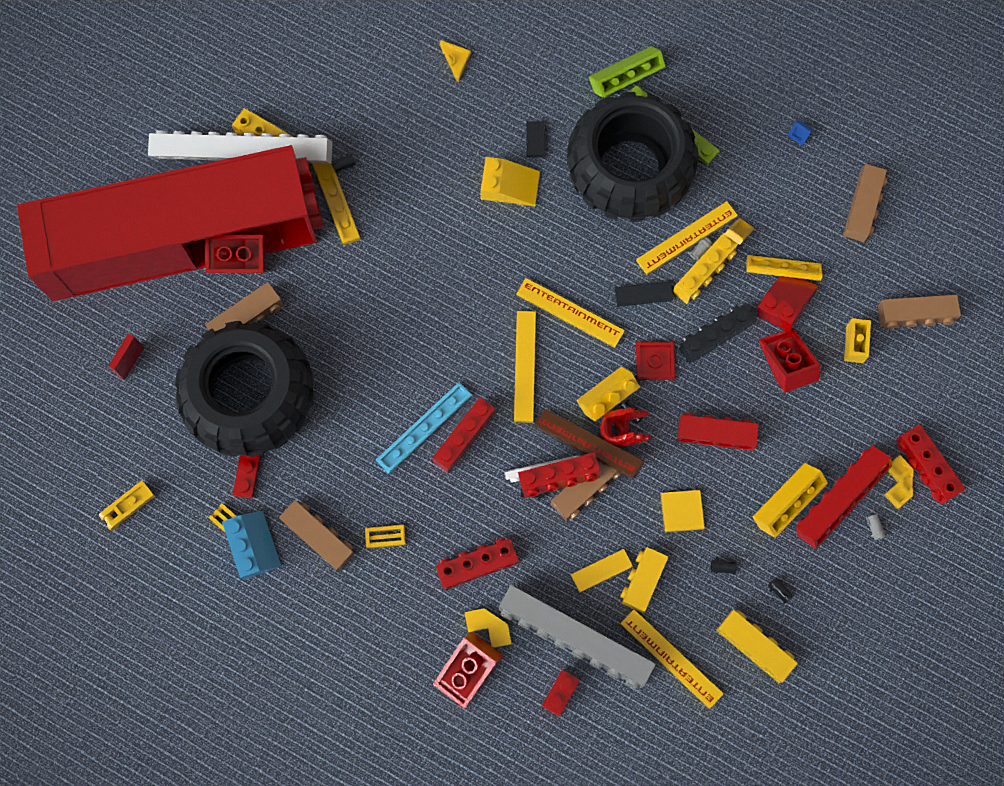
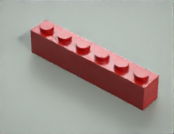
[796,445,892,550]

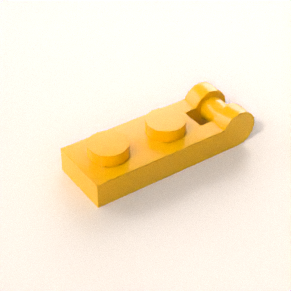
[99,480,155,531]

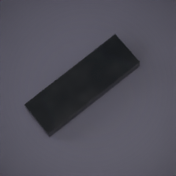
[614,281,673,307]

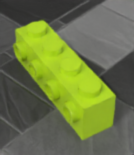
[589,46,665,98]

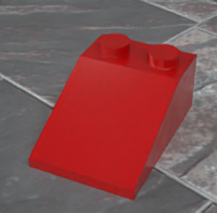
[205,235,265,273]
[757,276,818,333]
[759,328,821,393]
[433,632,503,709]

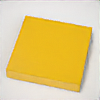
[661,490,705,533]

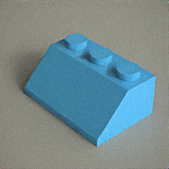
[222,511,282,580]

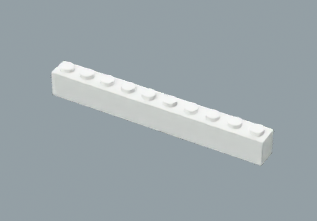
[148,131,332,164]

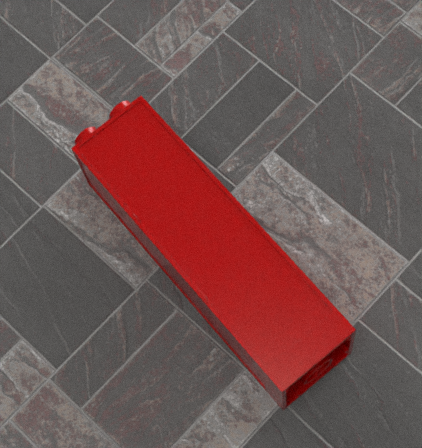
[17,145,324,302]

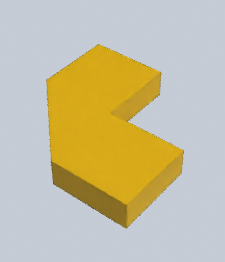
[884,455,914,509]
[465,608,512,648]

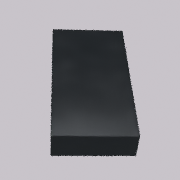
[526,121,545,158]

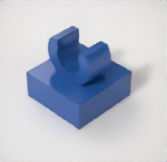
[787,119,813,145]

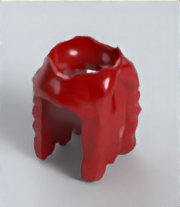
[600,407,652,448]

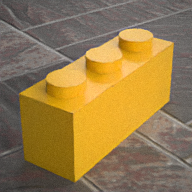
[576,367,640,421]
[620,547,668,613]

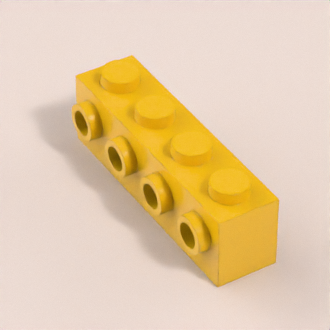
[232,108,293,137]
[673,233,738,304]
[753,463,828,538]
[716,610,797,683]

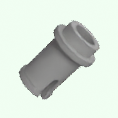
[689,237,713,261]
[866,514,887,541]

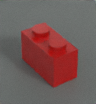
[541,670,580,717]

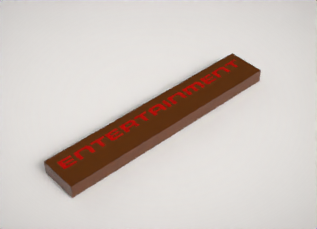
[534,409,644,479]

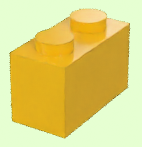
[844,318,871,363]

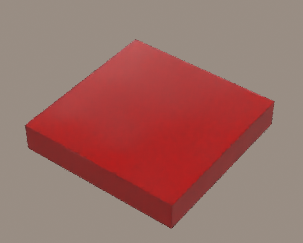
[109,334,144,380]
[636,342,675,380]

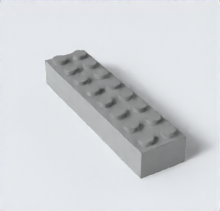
[499,585,655,689]

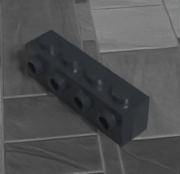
[679,304,755,364]

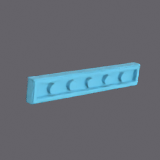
[376,382,473,475]

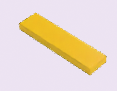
[746,255,823,281]

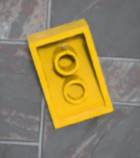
[481,157,540,206]

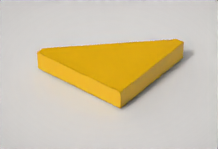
[440,40,471,82]

